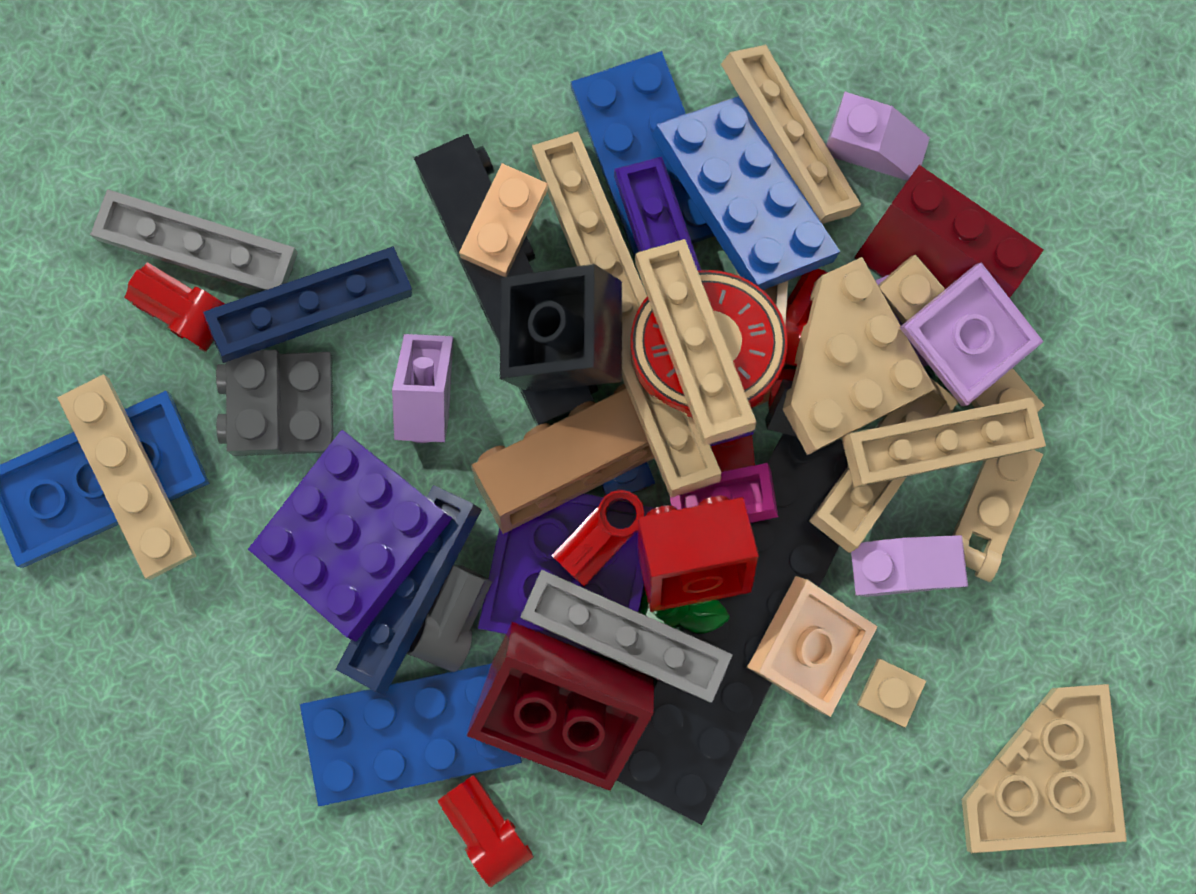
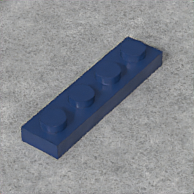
[203,246,412,363]
[335,485,482,695]

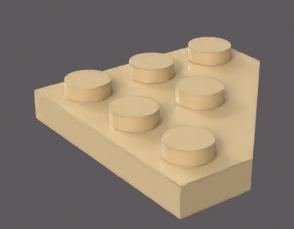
[783,257,935,455]
[962,684,1127,853]

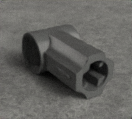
[407,564,492,672]

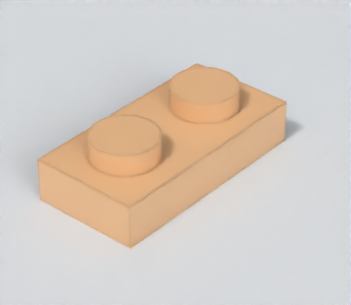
[459,163,548,277]

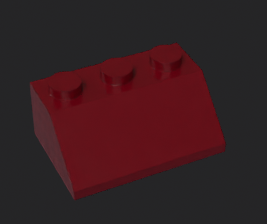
[854,165,1044,298]
[467,622,654,791]

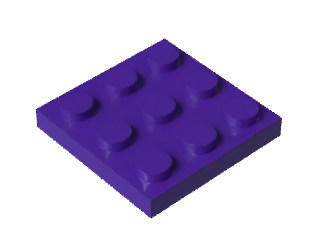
[248,430,452,642]
[478,494,654,654]

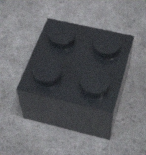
[500,264,622,392]

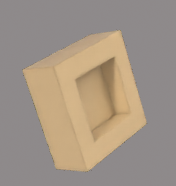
[857,659,926,728]

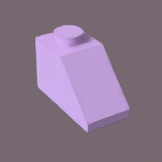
[826,92,930,181]
[392,334,453,443]
[851,535,968,597]

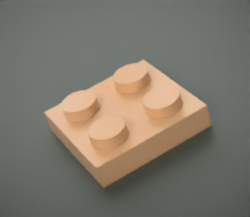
[747,576,877,717]

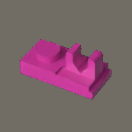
[670,463,778,523]

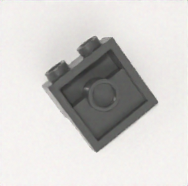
[216,350,334,456]

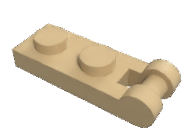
[952,450,1043,582]

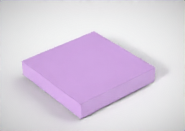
[899,263,1043,406]

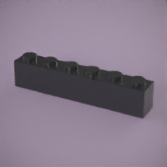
[413,134,598,426]

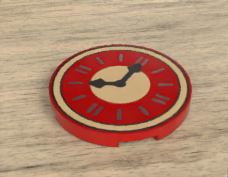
[630,270,788,418]

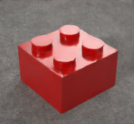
[638,496,758,612]

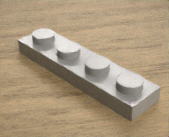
[90,189,298,292]
[520,570,733,703]

